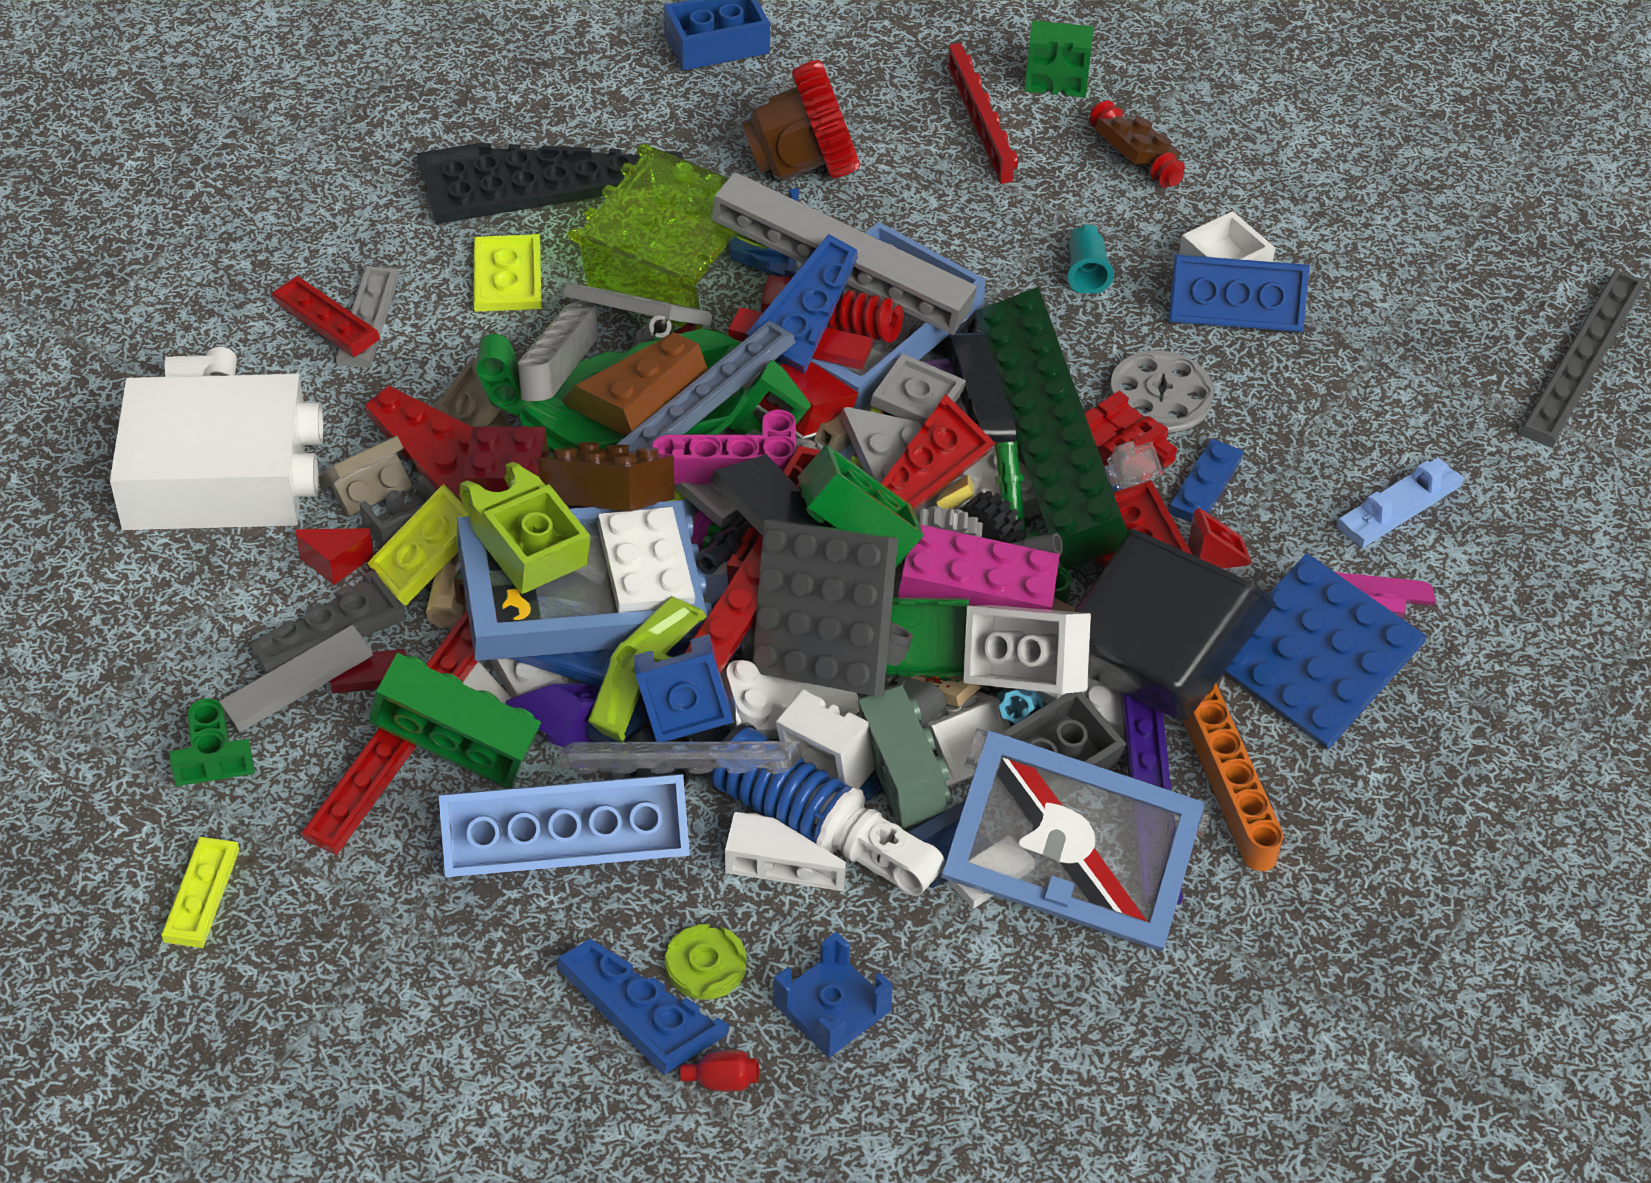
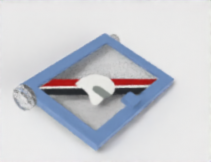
[941,728,1210,951]

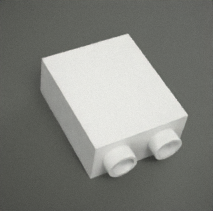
[110,374,323,530]

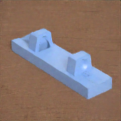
[1337,457,1464,548]

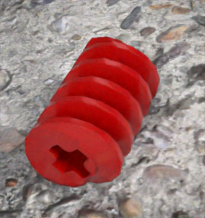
[827,290,903,343]

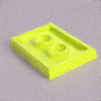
[474,234,542,312]
[367,484,468,606]

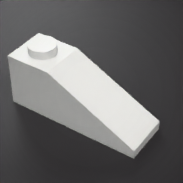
[725,812,846,891]

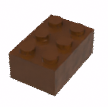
[539,442,675,512]

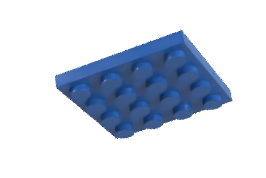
[1223,553,1426,750]

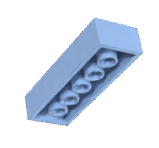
[439,774,690,877]

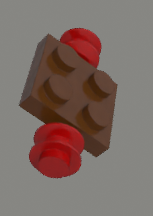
[1089,100,1185,188]

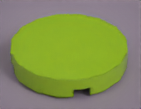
[665,924,746,1000]

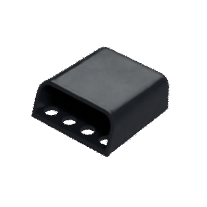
[1074,529,1276,721]

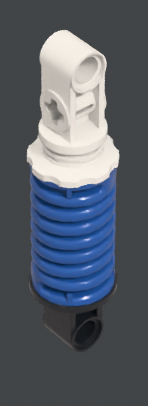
[669,722,945,896]

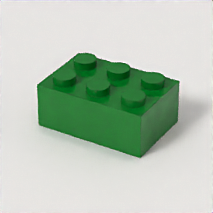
[798,444,924,567]

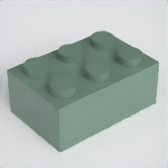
[858,685,952,832]

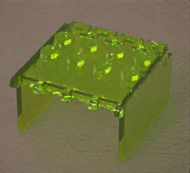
[567,143,768,330]

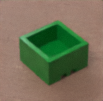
[1025,20,1094,98]

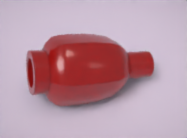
[680,1050,760,1092]

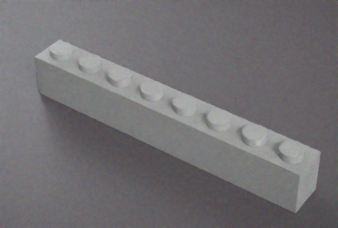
[712,172,977,335]

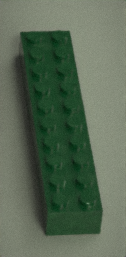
[975,287,1128,569]

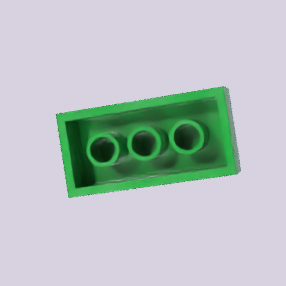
[368,653,541,789]

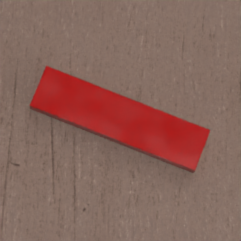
[271,276,380,358]
[728,307,873,370]

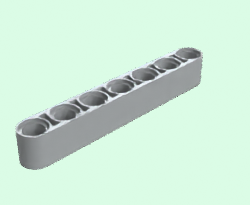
[518,301,599,401]

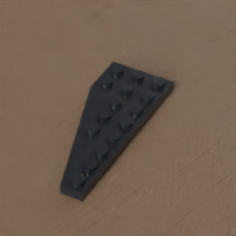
[417,143,689,224]

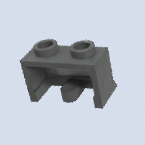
[359,474,437,548]

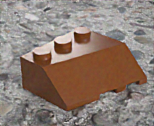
[562,332,708,436]

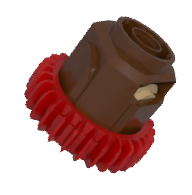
[741,59,860,181]

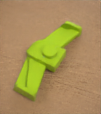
[588,596,707,743]

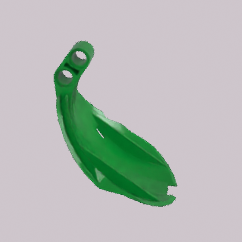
[476,329,752,453]

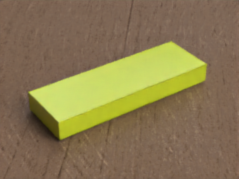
[161,837,240,948]

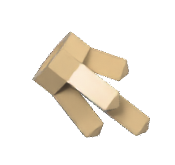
[426,555,465,628]

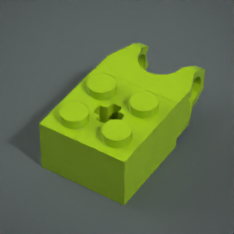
[459,462,591,594]

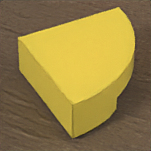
[936,474,974,509]

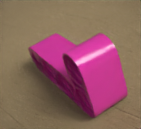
[652,409,796,484]

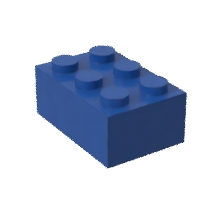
[664,0,770,70]

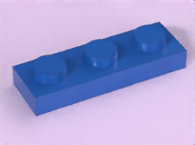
[1169,438,1244,523]

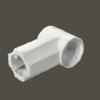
[164,347,237,377]

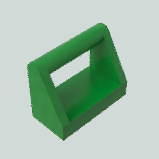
[728,360,811,435]

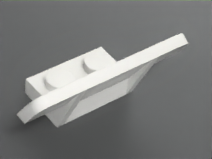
[922,692,1015,787]

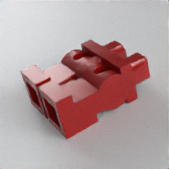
[1085,390,1177,484]

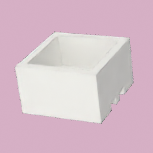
[1179,211,1275,262]
[776,689,875,788]

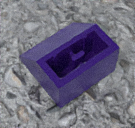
[505,683,600,747]

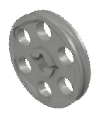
[1109,350,1214,433]

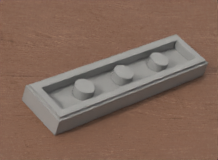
[336,266,399,368]
[219,625,373,733]

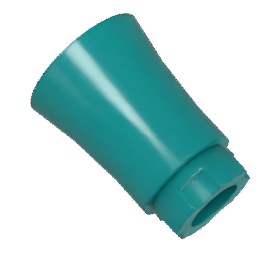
[1068,224,1114,293]

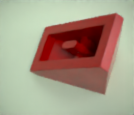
[1188,507,1252,569]
[296,528,374,585]

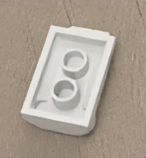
[720,660,859,739]

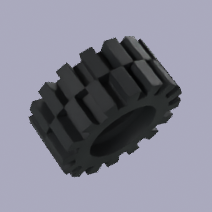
[960,491,1025,543]

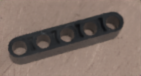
[947,332,1016,444]

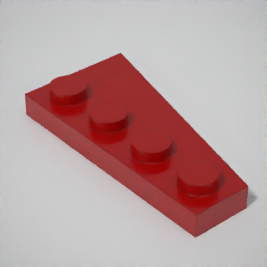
[881,394,996,511]

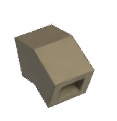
[813,414,852,452]

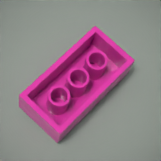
[897,524,1060,610]

